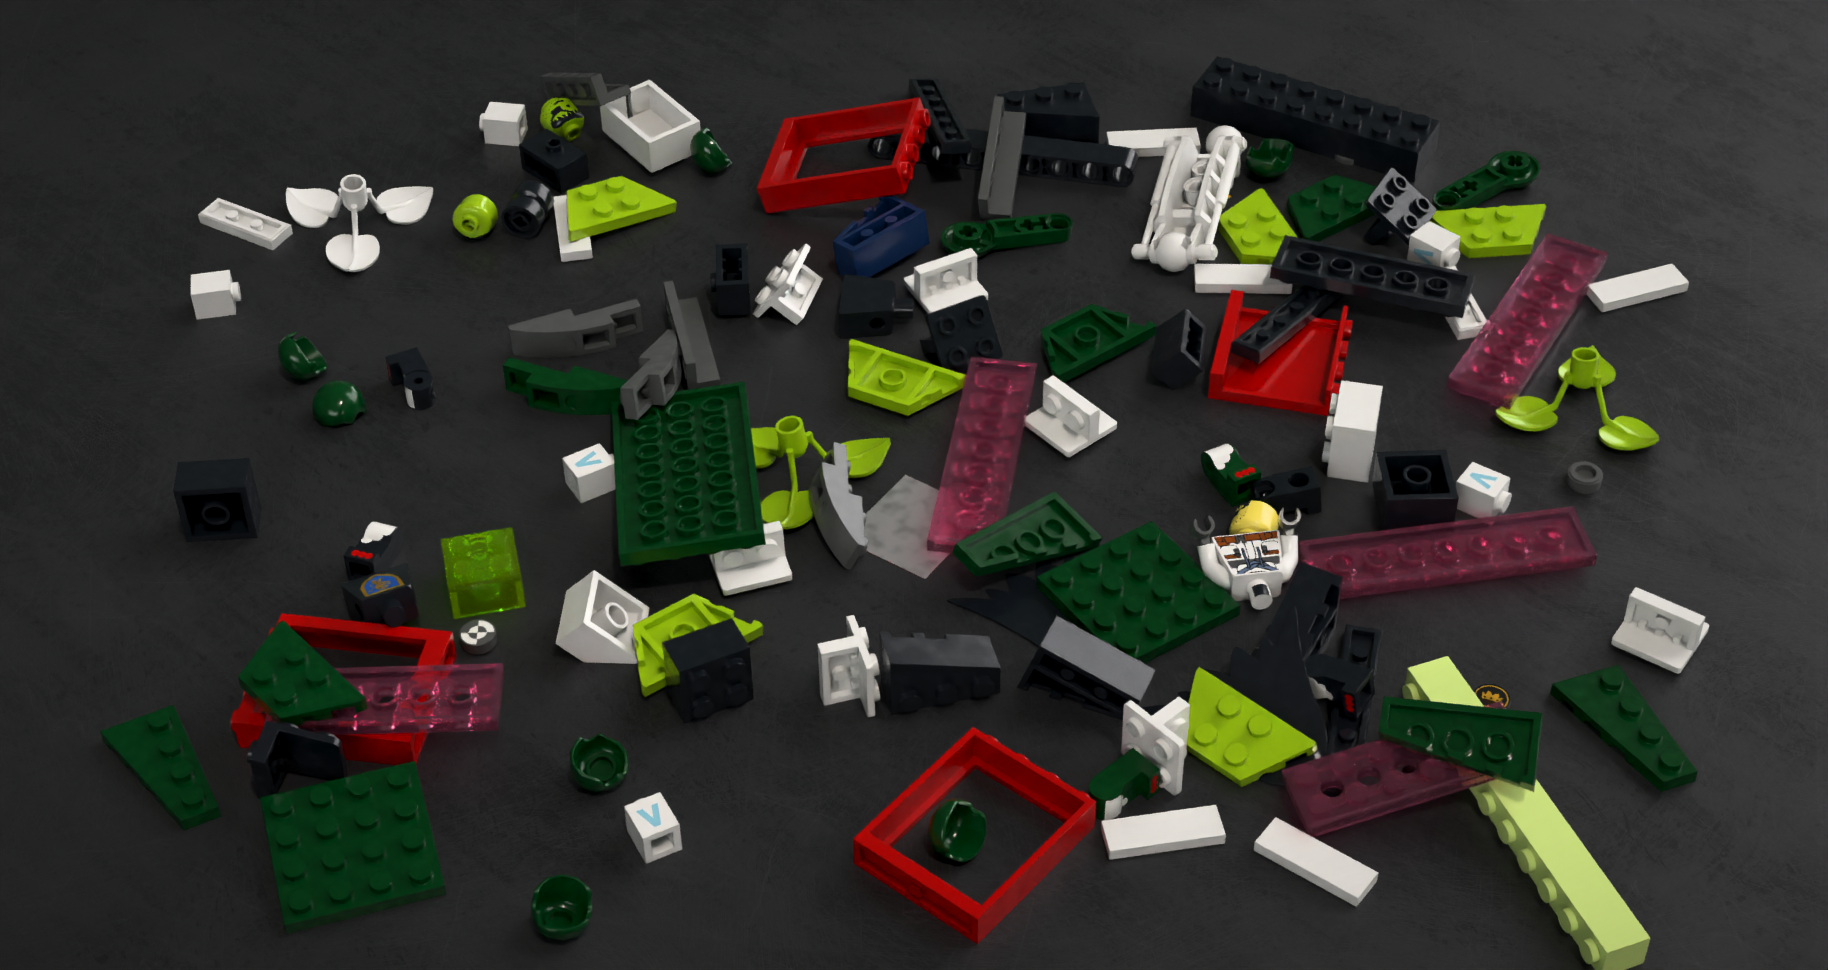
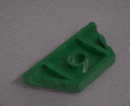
[1287,174,1376,242]
[1041,304,1157,383]
[238,620,368,726]

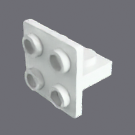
[753,243,823,325]
[904,248,988,313]
[1024,375,1117,457]
[709,521,792,596]
[1611,587,1709,674]
[817,615,880,717]
[1121,697,1190,796]

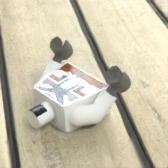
[1189,507,1301,610]

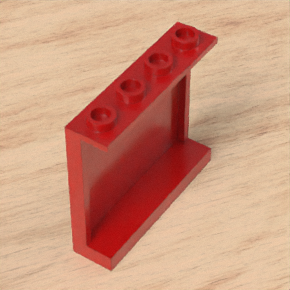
[1208,290,1353,416]

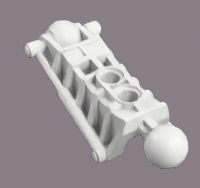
[1131,125,1247,272]

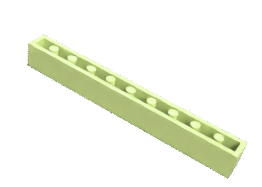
[1402,656,1650,970]

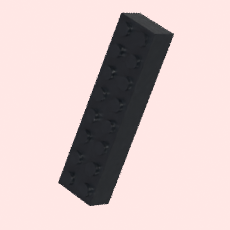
[1191,56,1440,183]

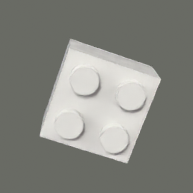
[1322,380,1383,483]

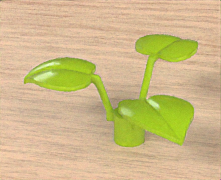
[1495,345,1659,451]
[751,416,891,529]

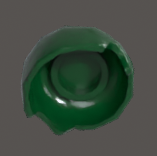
[690,127,732,173]
[1246,139,1294,178]
[278,332,328,380]
[312,380,367,427]
[570,733,629,792]
[928,798,987,863]
[531,874,592,940]

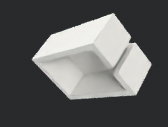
[600,80,700,173]

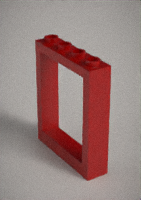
[756,97,931,213]
[231,613,457,765]
[853,727,1096,945]

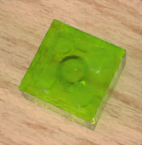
[441,527,526,619]

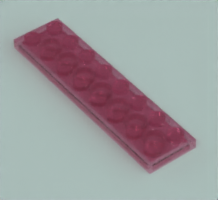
[1447,233,1608,410]
[927,357,1037,553]
[1298,506,1597,599]

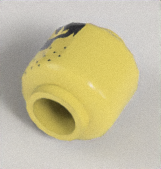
[1229,500,1279,535]

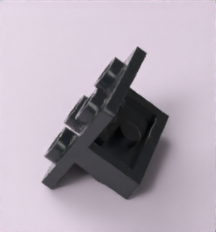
[1363,168,1436,245]
[919,295,1003,373]

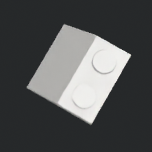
[555,570,649,664]

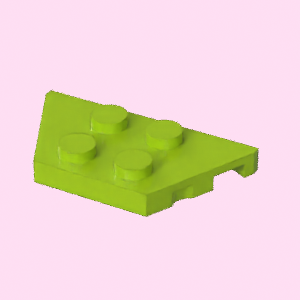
[566,176,677,242]
[1217,188,1298,265]
[1430,204,1546,258]
[848,339,966,416]
[633,594,763,697]
[1187,667,1317,787]

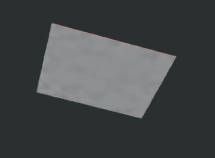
[864,475,989,579]

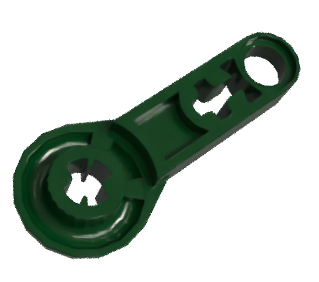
[1432,151,1541,211]
[941,213,1073,258]

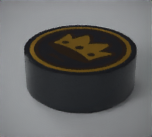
[1473,684,1511,709]

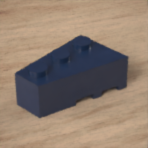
[833,195,930,277]

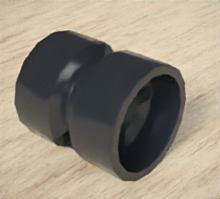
[501,180,554,239]

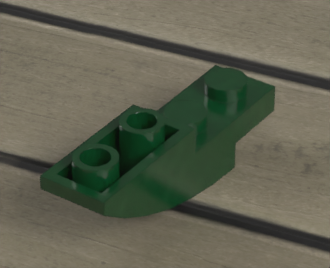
[503,357,628,415]

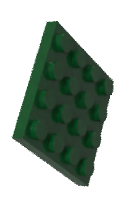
[1036,521,1241,664]
[260,761,446,934]

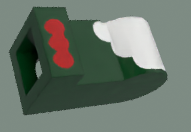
[1201,443,1261,507]
[1088,748,1160,820]

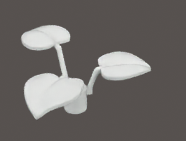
[286,174,433,272]

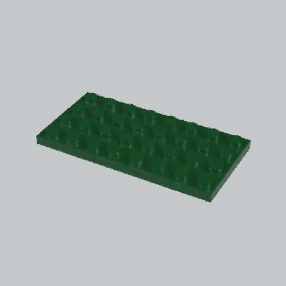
[611,381,766,566]

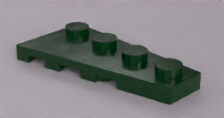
[952,491,1102,577]
[1550,665,1698,792]
[1378,696,1543,792]
[100,705,222,831]

